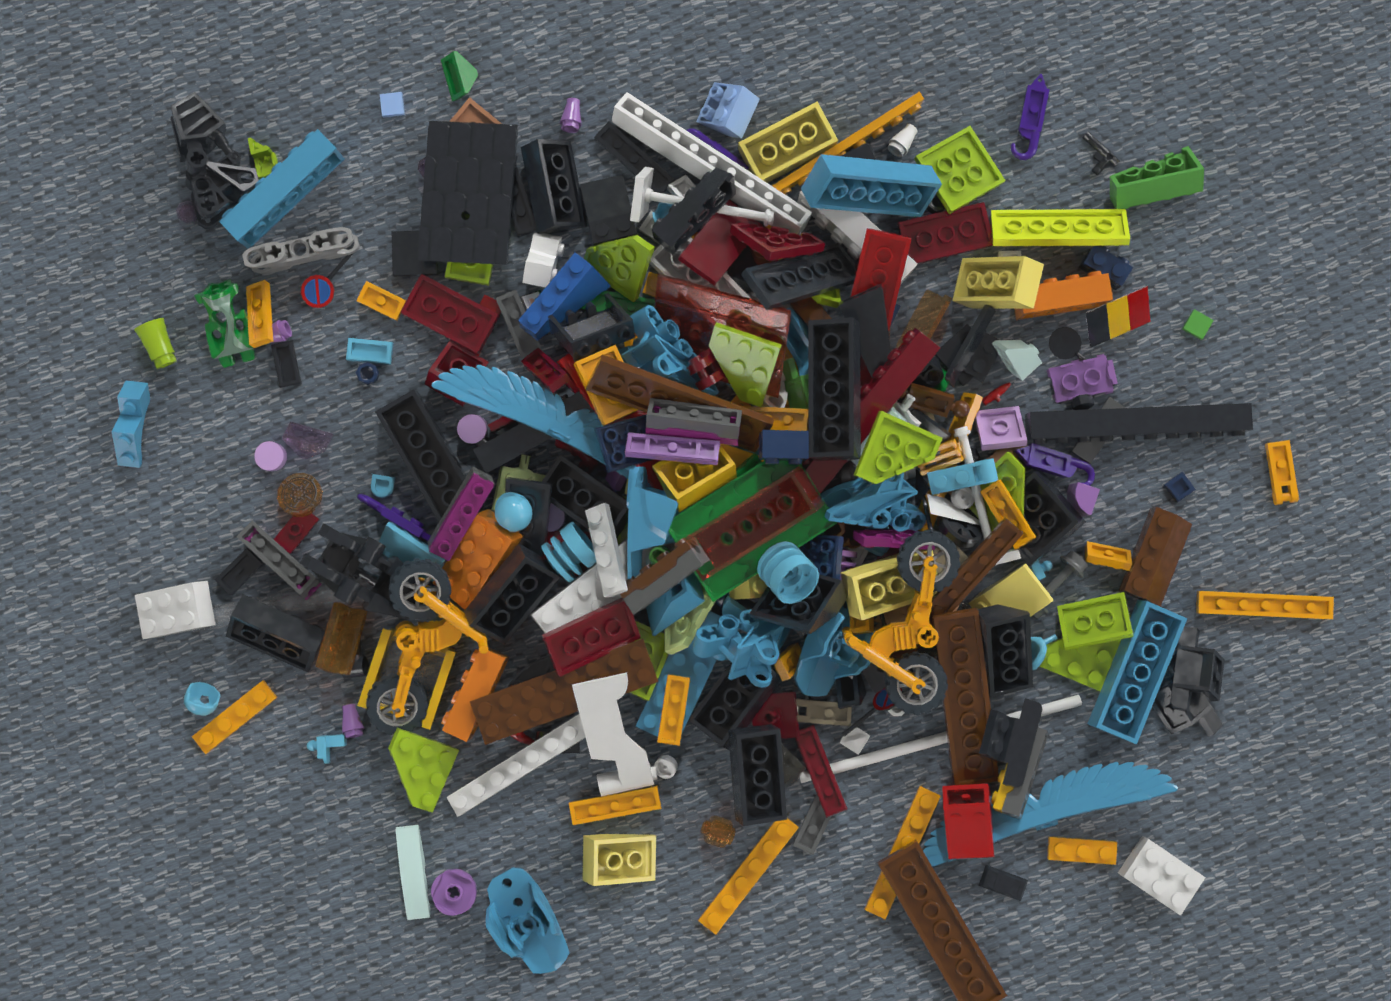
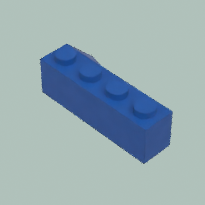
[518,253,611,341]

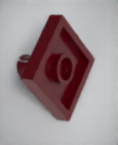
[752,692,799,738]

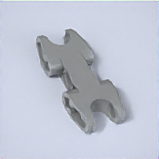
[242,227,360,274]

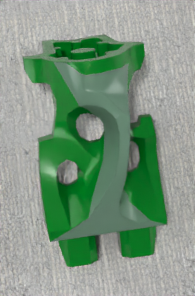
[194,279,256,368]

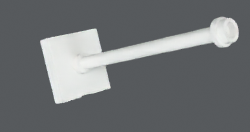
[630,167,775,226]
[954,426,1021,565]

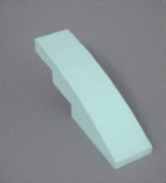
[396,825,430,920]

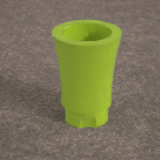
[134,318,177,369]

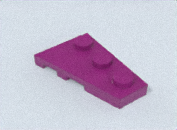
[853,528,935,550]

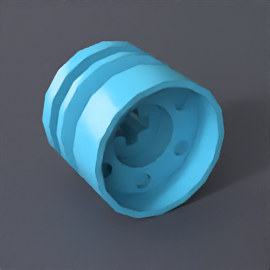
[541,522,597,583]
[757,541,819,604]

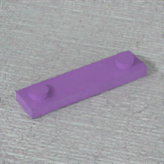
[625,433,720,465]

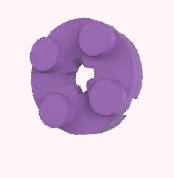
[431,869,477,916]

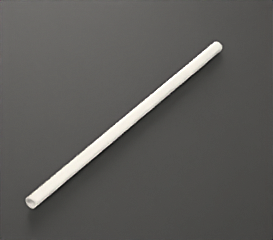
[798,695,1082,783]

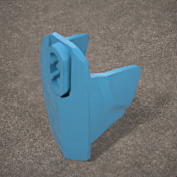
[626,467,690,580]
[794,601,875,696]
[486,867,569,974]

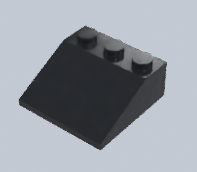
[1012,471,1086,567]
[750,574,847,634]

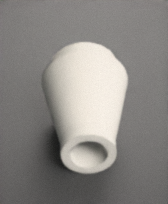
[888,124,918,158]

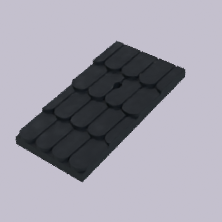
[417,121,518,265]

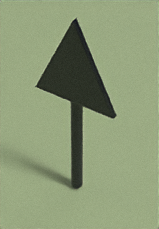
[915,470,933,531]

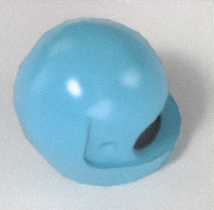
[494,492,533,532]

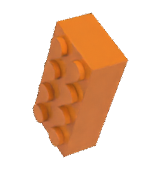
[1014,271,1113,320]
[433,509,523,609]
[441,647,510,742]

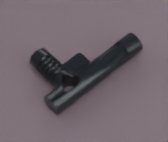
[1082,131,1120,176]

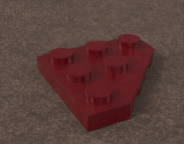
[730,221,825,261]

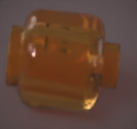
[701,815,736,848]

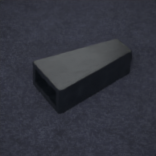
[839,283,891,379]

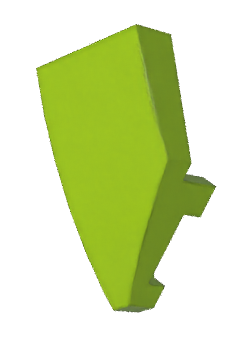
[247,138,278,180]

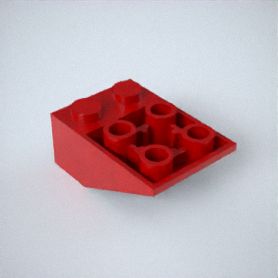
[942,784,995,859]

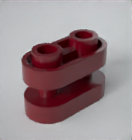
[686,348,726,391]

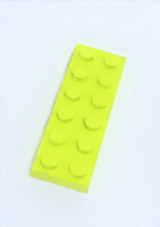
[991,209,1130,247]

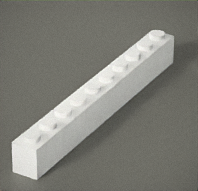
[611,92,812,235]

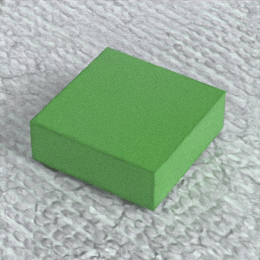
[1182,309,1214,340]

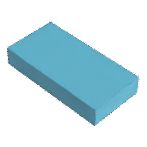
[346,338,394,365]

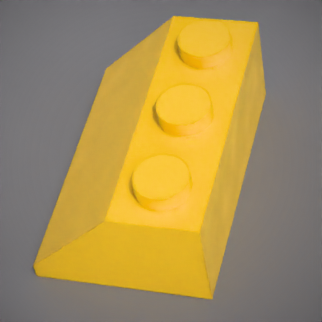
[652,445,737,512]

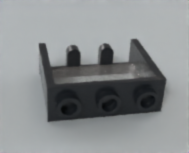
[548,293,635,362]

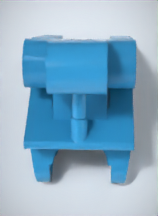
[622,305,719,396]
[821,473,926,532]
[692,609,791,687]

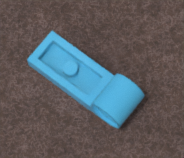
[927,458,998,495]

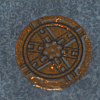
[277,473,323,517]

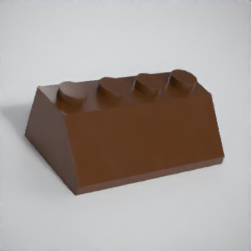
[1118,507,1192,607]

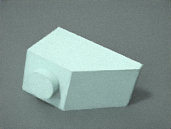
[992,340,1042,381]

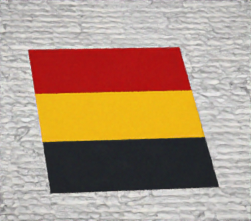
[1086,286,1151,348]

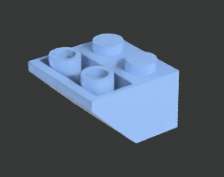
[696,82,760,139]

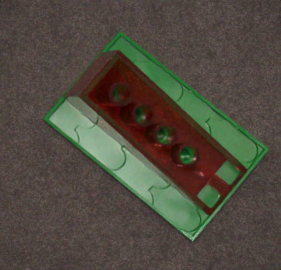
[669,460,838,602]

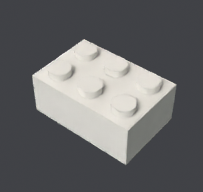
[135,581,216,639]
[1118,836,1206,916]

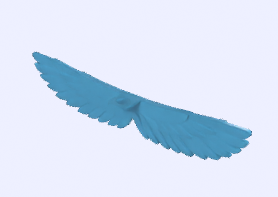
[431,365,651,487]
[923,762,1178,867]

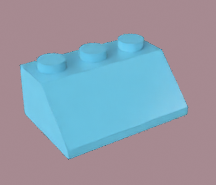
[379,522,447,584]

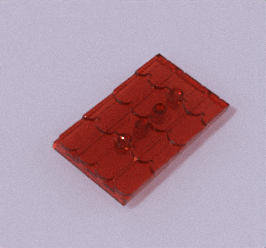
[654,274,791,398]

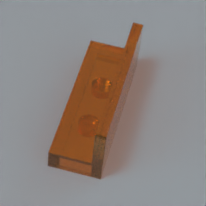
[896,289,953,348]
[315,602,368,676]

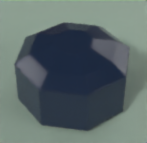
[356,362,380,385]

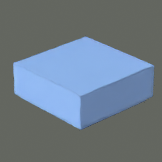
[380,92,405,118]

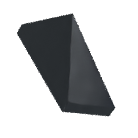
[727,246,756,294]
[836,673,867,709]

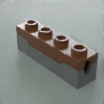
[620,537,710,615]

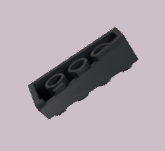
[652,168,736,256]

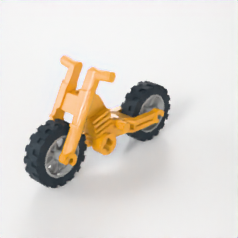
[842,530,960,715]
[366,558,488,735]

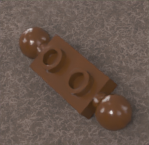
[898,383,970,418]

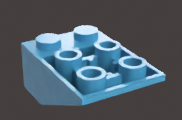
[646,572,705,636]

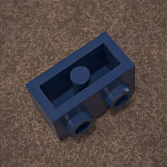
[1078,246,1133,290]
[759,430,809,465]

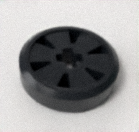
[937,508,983,548]

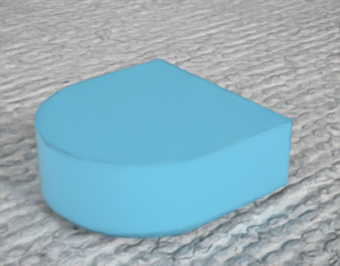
[371,474,395,498]

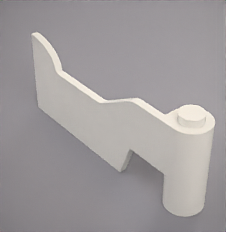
[572,672,658,797]

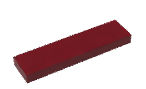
[795,725,848,818]

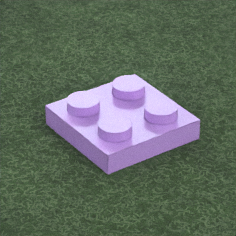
[975,406,1027,451]

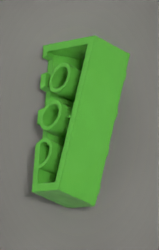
[1110,146,1204,209]

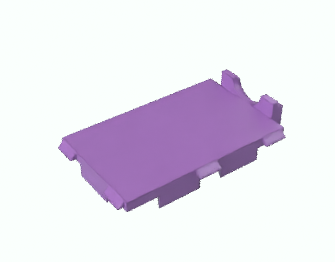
[1047,354,1117,403]

